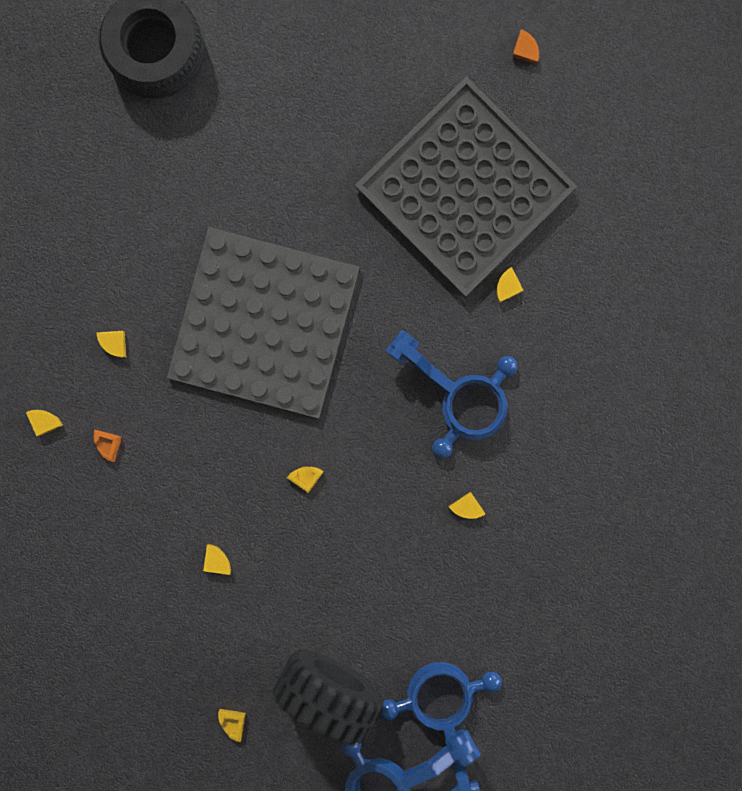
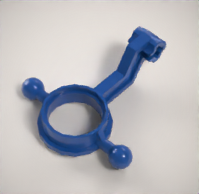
[385,330,518,459]
[379,662,502,791]
[340,729,481,791]

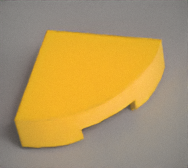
[496,267,524,303]
[97,331,126,358]
[26,410,63,436]
[287,466,324,493]
[448,492,485,519]
[203,544,231,575]
[218,709,246,742]

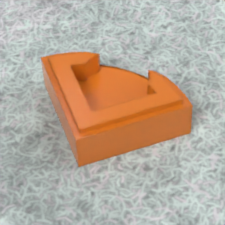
[512,30,539,65]
[93,430,122,462]

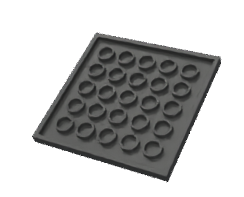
[355,76,577,297]
[167,227,360,419]

